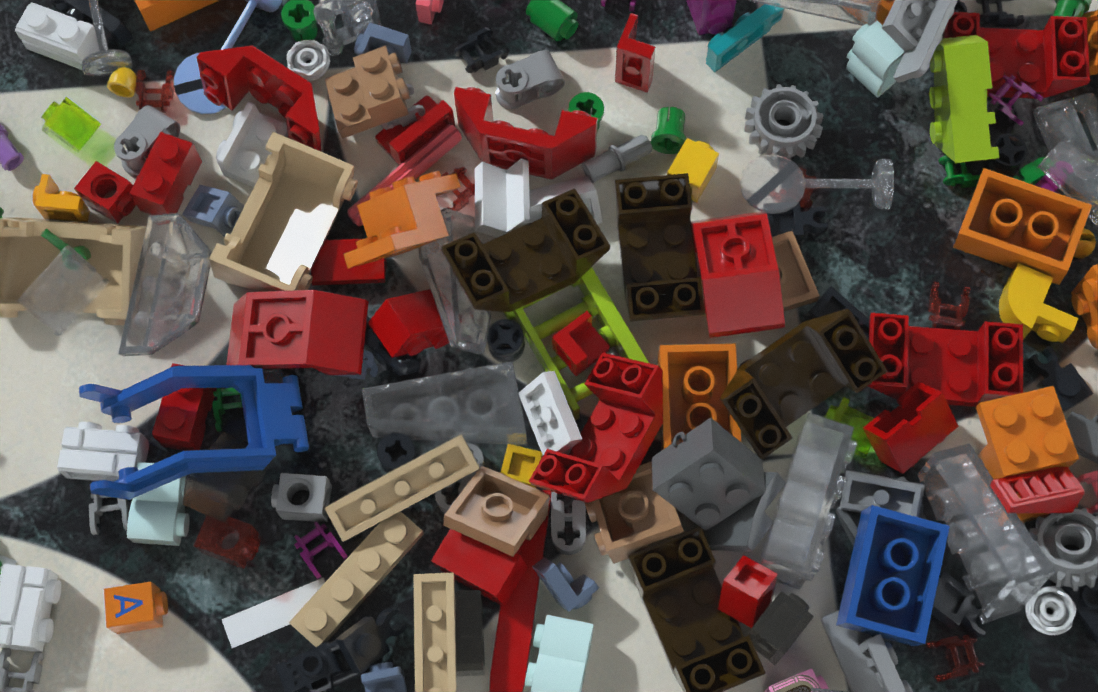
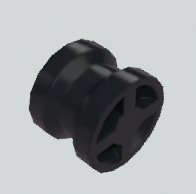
[985,134,1027,177]
[487,319,525,363]
[377,433,418,473]

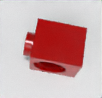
[74,161,136,224]
[718,555,778,628]

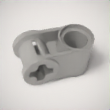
[496,50,565,109]
[114,105,181,177]

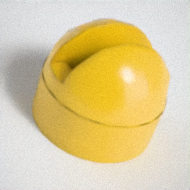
[107,67,138,97]
[1073,228,1096,258]

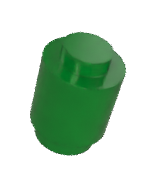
[526,0,579,42]

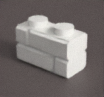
[15,2,103,72]
[57,422,149,481]
[0,564,62,652]

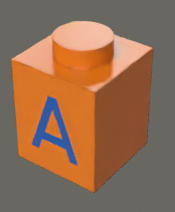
[104,582,168,634]

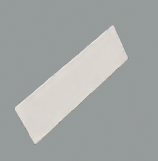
[222,578,325,648]

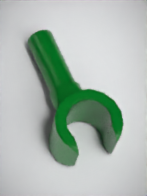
[41,228,91,270]

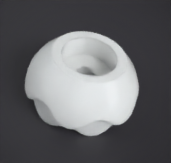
[287,40,330,81]
[1025,586,1076,635]

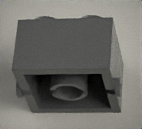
[652,418,766,531]

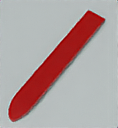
[489,490,552,692]

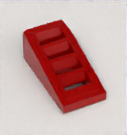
[990,466,1084,513]

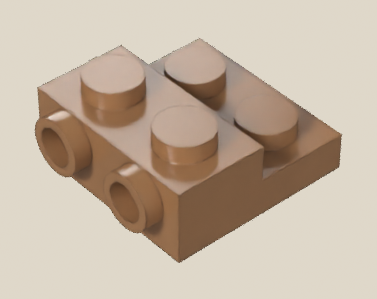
[325,45,411,139]
[772,231,819,312]
[585,461,684,564]
[443,466,550,556]

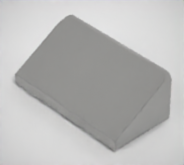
[840,470,925,517]

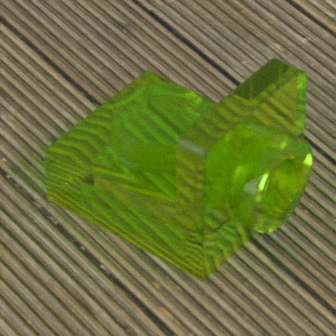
[41,97,101,153]
[822,397,874,459]

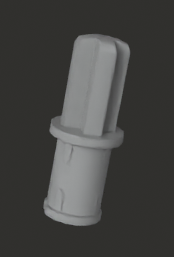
[582,135,653,183]

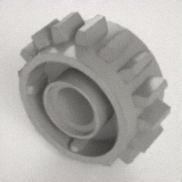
[744,84,823,161]
[1027,508,1098,591]

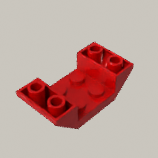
[943,12,1090,99]
[196,45,322,152]
[454,87,598,180]
[691,211,785,338]
[226,290,369,375]
[868,313,1023,407]
[528,353,663,503]

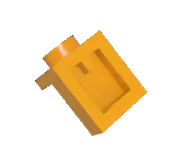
[33,174,90,222]

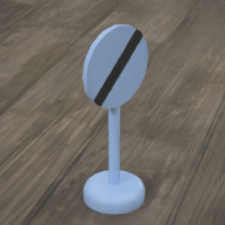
[174,0,282,114]

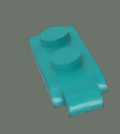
[706,0,785,73]

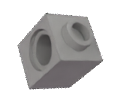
[271,473,332,523]

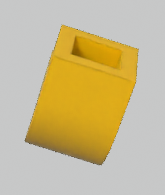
[999,263,1078,343]

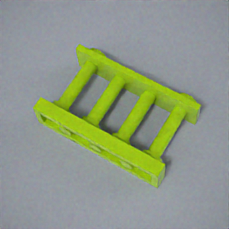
[503,267,649,421]

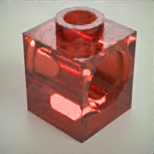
[194,510,260,569]

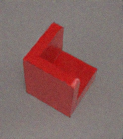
[552,311,610,376]

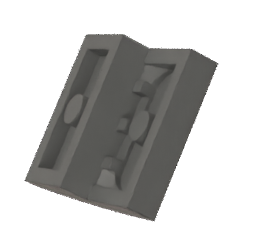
[702,472,786,552]

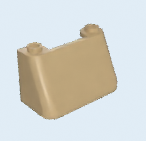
[209,132,358,292]
[0,217,148,325]

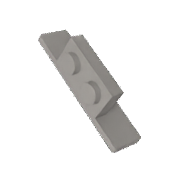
[882,0,958,83]
[821,611,913,692]

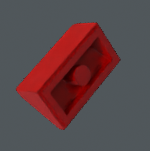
[311,239,387,286]

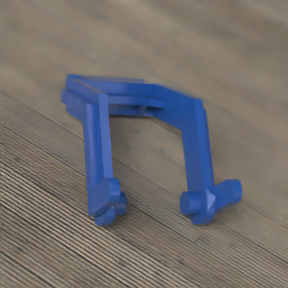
[79,365,309,500]

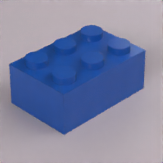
[836,505,950,646]

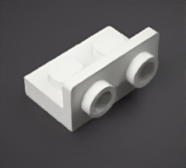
[216,101,288,187]
[518,371,582,455]

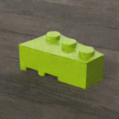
[929,35,999,163]

